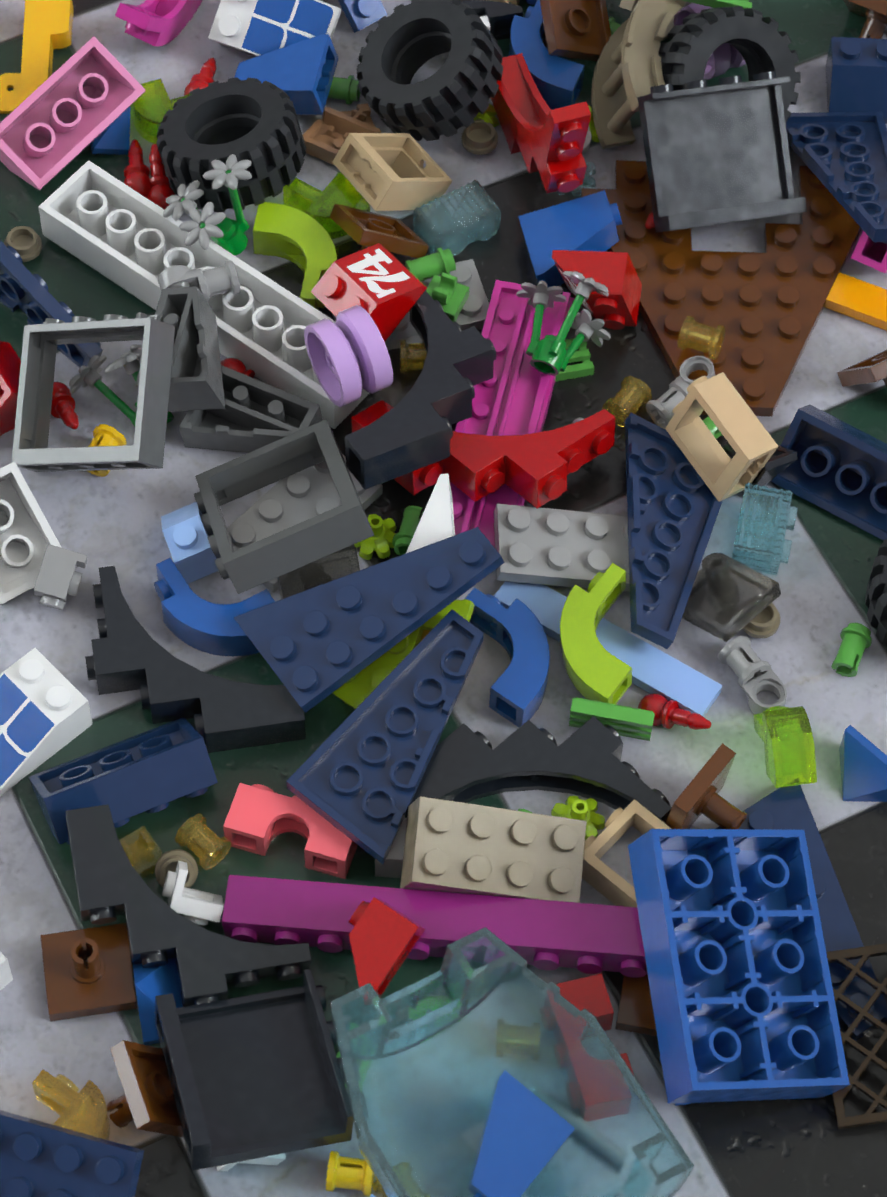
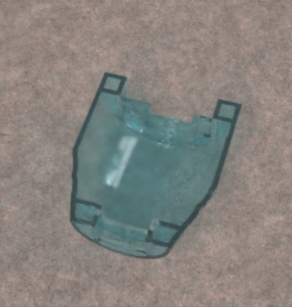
[330,927,694,1197]

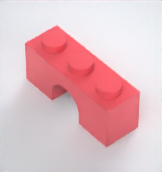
[223,783,357,879]

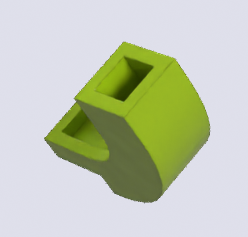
[253,202,337,310]
[560,563,632,704]

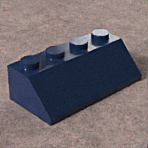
[826,37,887,124]
[771,404,887,541]
[28,717,218,844]

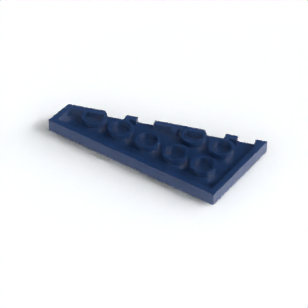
[786,111,887,244]
[0,240,103,368]
[625,412,723,649]
[234,527,505,713]
[286,610,484,865]
[716,777,887,1041]
[0,1110,144,1197]

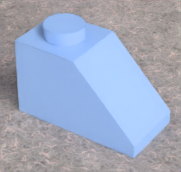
[161,502,218,584]

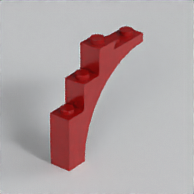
[491,53,591,193]
[351,400,615,509]

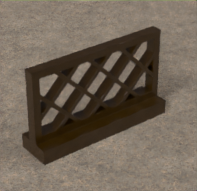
[826,943,887,1129]

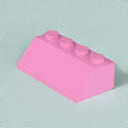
[0,36,146,191]

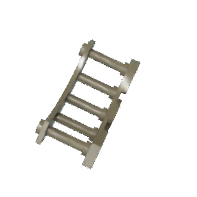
[591,0,691,149]

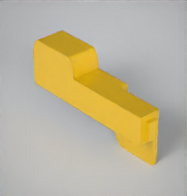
[0,0,73,114]

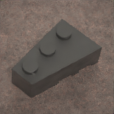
[135,287,226,412]
[179,365,323,453]

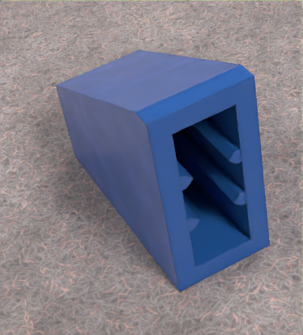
[234,34,339,115]
[518,190,622,288]
[468,1070,575,1197]

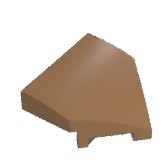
[303,103,381,165]

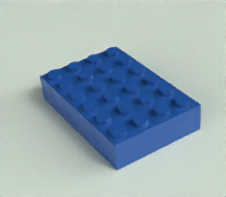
[628,829,850,1104]

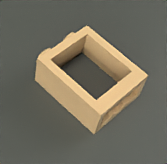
[332,133,452,211]
[665,372,778,502]
[582,799,671,907]

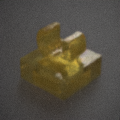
[119,826,164,879]

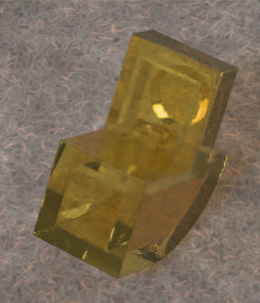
[32,1069,110,1140]

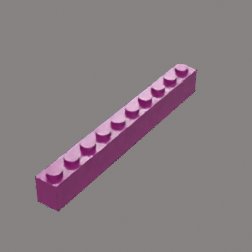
[222,875,648,978]

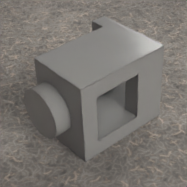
[34,544,87,610]

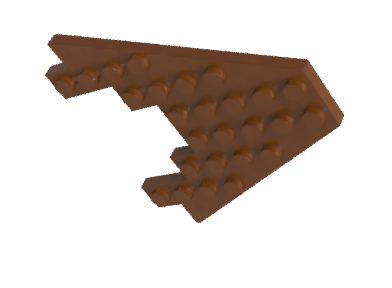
[581,160,862,417]

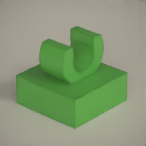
[426,272,469,322]

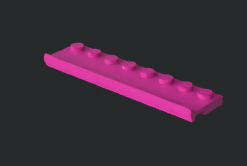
[450,280,574,548]

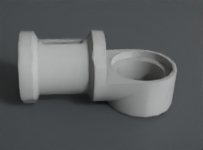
[158,260,240,302]
[645,356,715,430]
[718,636,787,719]

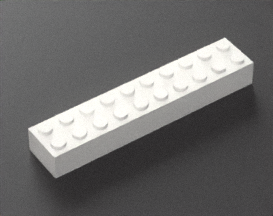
[38,160,369,429]

